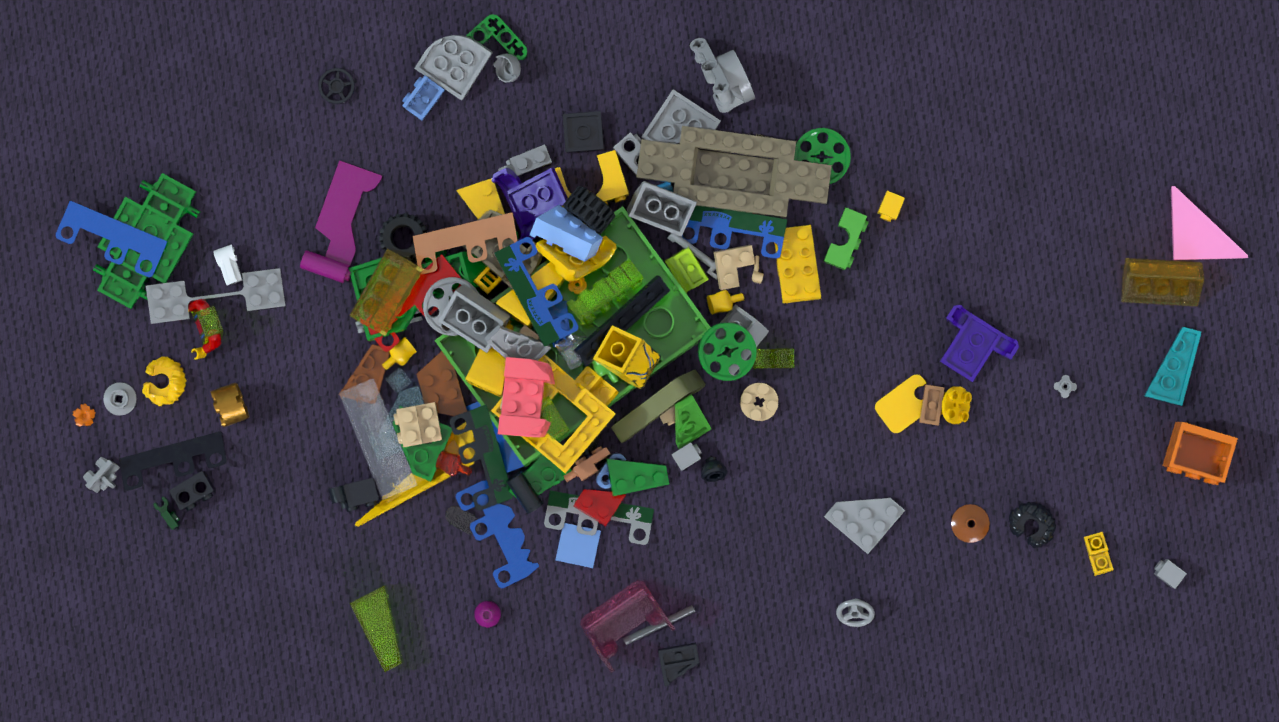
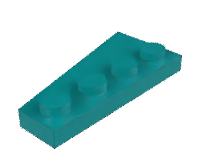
[1144,327,1201,406]

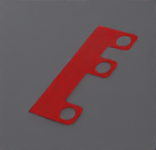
[362,255,462,352]

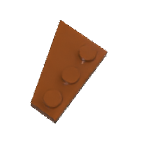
[339,344,390,405]

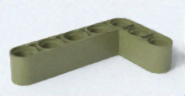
[611,369,706,443]

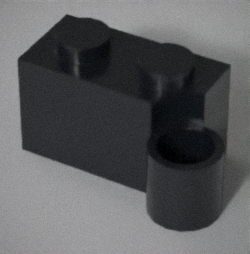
[328,477,380,512]

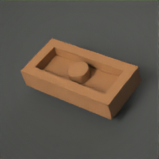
[919,385,945,426]

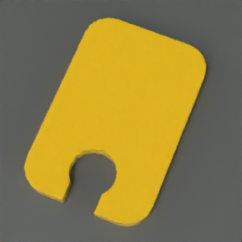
[875,375,926,433]

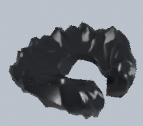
[1009,502,1056,548]

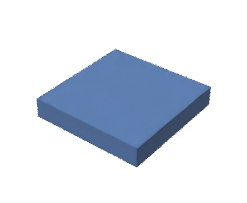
[556,523,601,568]

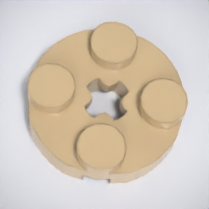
[740,383,778,421]

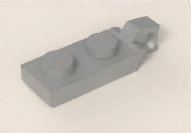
[498,145,552,176]

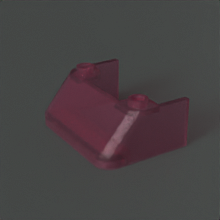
[580,581,675,673]

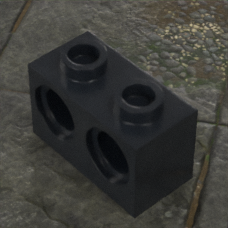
[169,471,216,511]

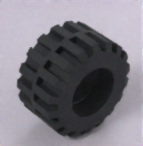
[563,186,615,235]
[379,213,428,263]

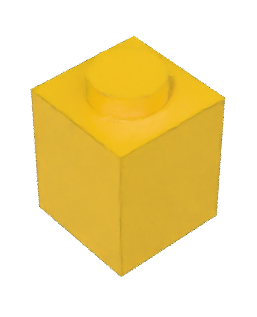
[877,191,905,222]

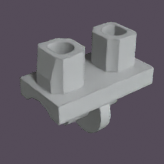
[83,457,120,493]

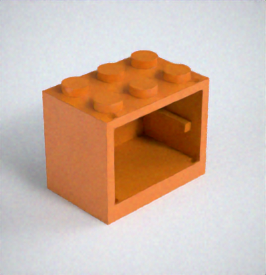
[1163,422,1238,485]

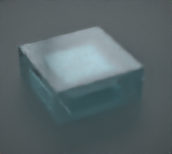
[386,367,412,394]

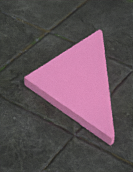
[1171,186,1248,260]

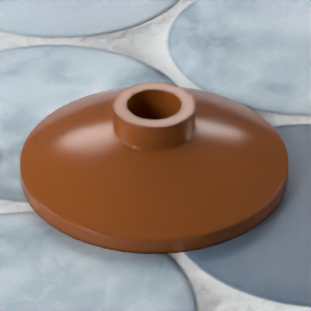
[951,504,990,543]

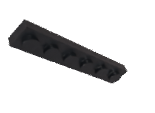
[573,275,670,366]

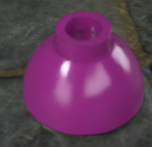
[474,601,501,628]

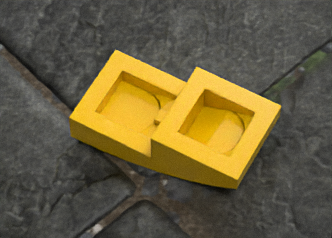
[575,366,619,406]

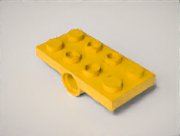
[774,225,821,303]

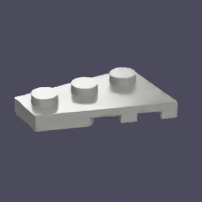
[484,325,551,361]

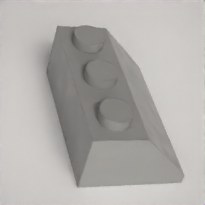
[627,181,697,237]
[438,284,512,353]
[703,304,769,375]

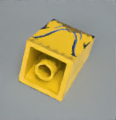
[593,325,661,389]

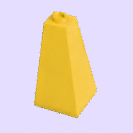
[496,262,565,329]
[465,320,514,398]

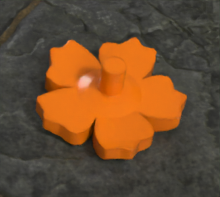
[72,403,96,427]

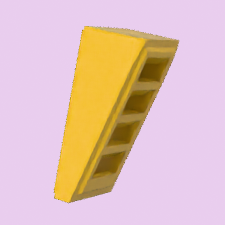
[473,267,502,294]

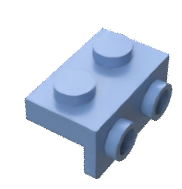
[402,75,445,121]

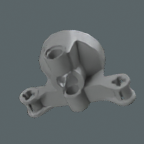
[690,38,755,113]

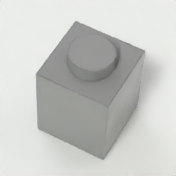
[671,442,702,471]
[1154,559,1187,589]

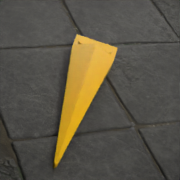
[355,422,475,527]

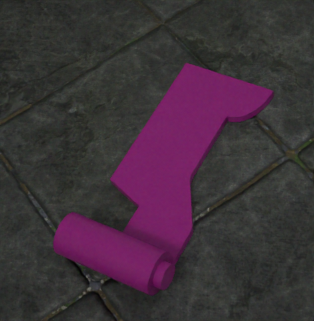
[300,161,383,283]

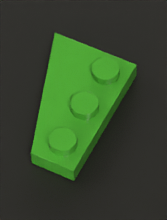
[675,394,711,449]

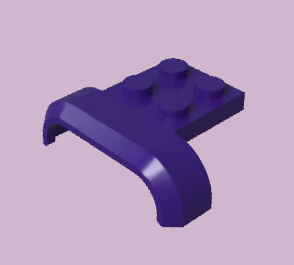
[491,168,568,244]
[940,305,1019,382]

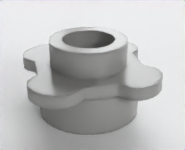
[1054,375,1077,398]

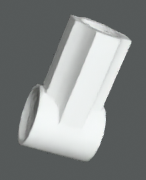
[213,245,243,286]

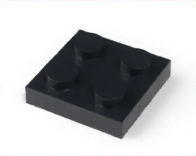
[563,111,604,153]

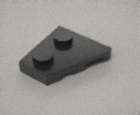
[658,642,699,686]

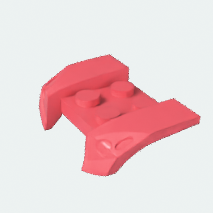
[498,357,555,438]

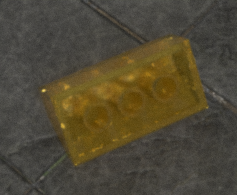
[349,249,423,336]
[1121,258,1204,306]

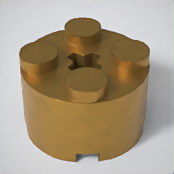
[211,383,249,427]

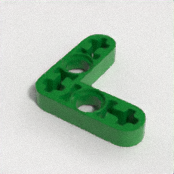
[466,14,528,61]

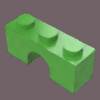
[823,208,868,270]

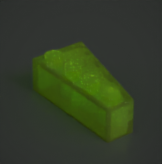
[567,259,644,326]
[350,585,403,672]

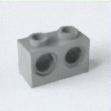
[613,132,641,176]

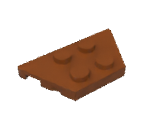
[417,351,467,416]

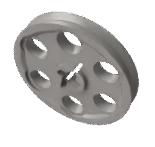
[423,277,479,336]

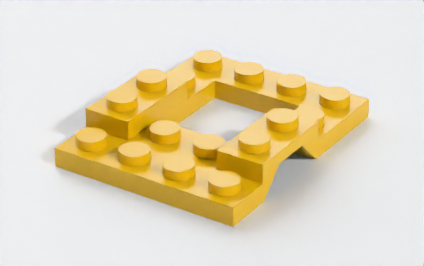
[491,355,616,474]

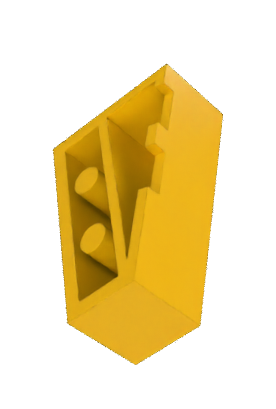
[456,178,505,219]

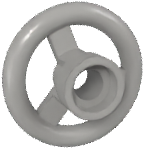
[836,599,875,627]

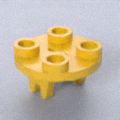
[940,386,972,424]

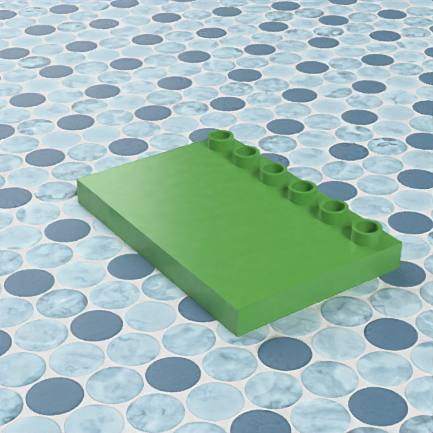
[434,206,711,467]

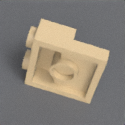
[393,402,442,447]

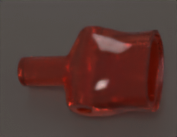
[436,450,472,477]

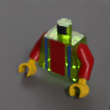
[188,299,223,360]

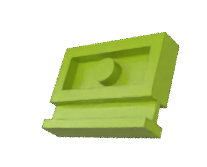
[665,246,709,293]

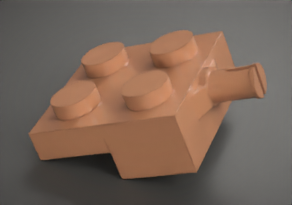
[563,446,611,483]

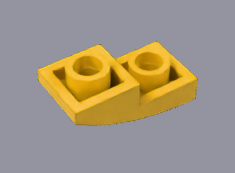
[1084,532,1114,576]

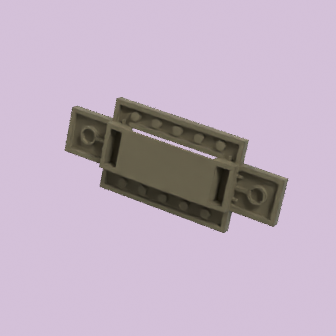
[636,126,832,218]

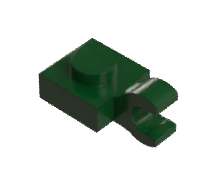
[153,496,180,530]

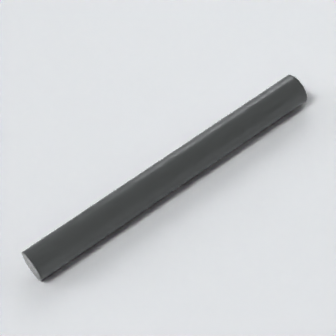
[623,605,695,645]

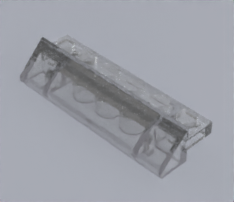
[339,378,418,500]

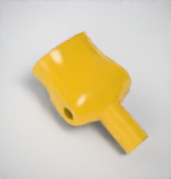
[707,290,744,315]
[382,337,417,370]

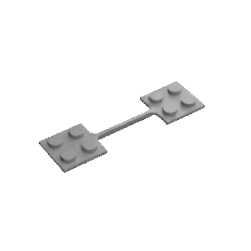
[146,268,285,324]

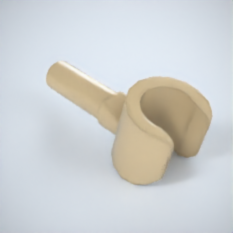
[752,256,764,284]

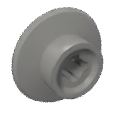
[103,382,137,416]

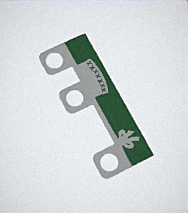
[544,491,654,545]

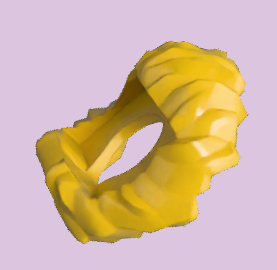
[142,357,187,406]

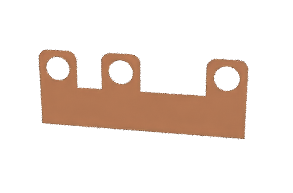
[413,212,517,274]

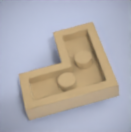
[714,245,755,290]

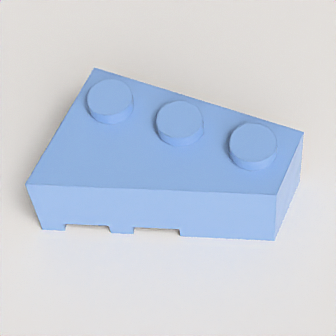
[530,205,603,262]

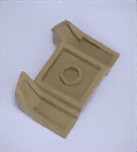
[463,210,542,290]

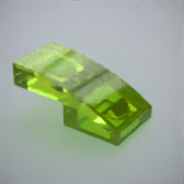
[753,349,794,368]

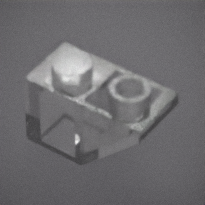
[555,335,588,370]

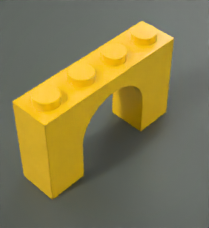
[555,150,629,208]

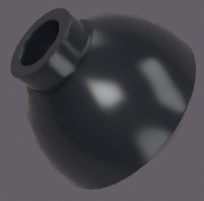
[701,457,728,482]

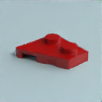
[574,489,626,527]

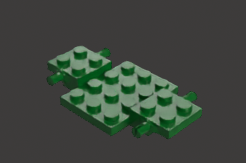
[93,173,201,309]

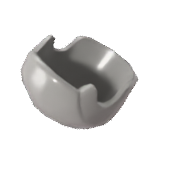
[493,54,521,83]

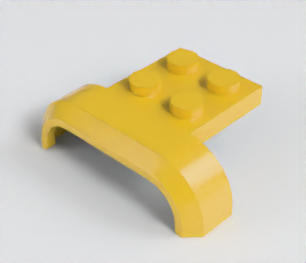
[536,236,617,282]

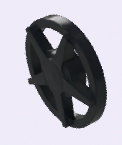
[318,68,355,104]

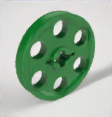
[794,128,851,184]
[698,322,757,381]

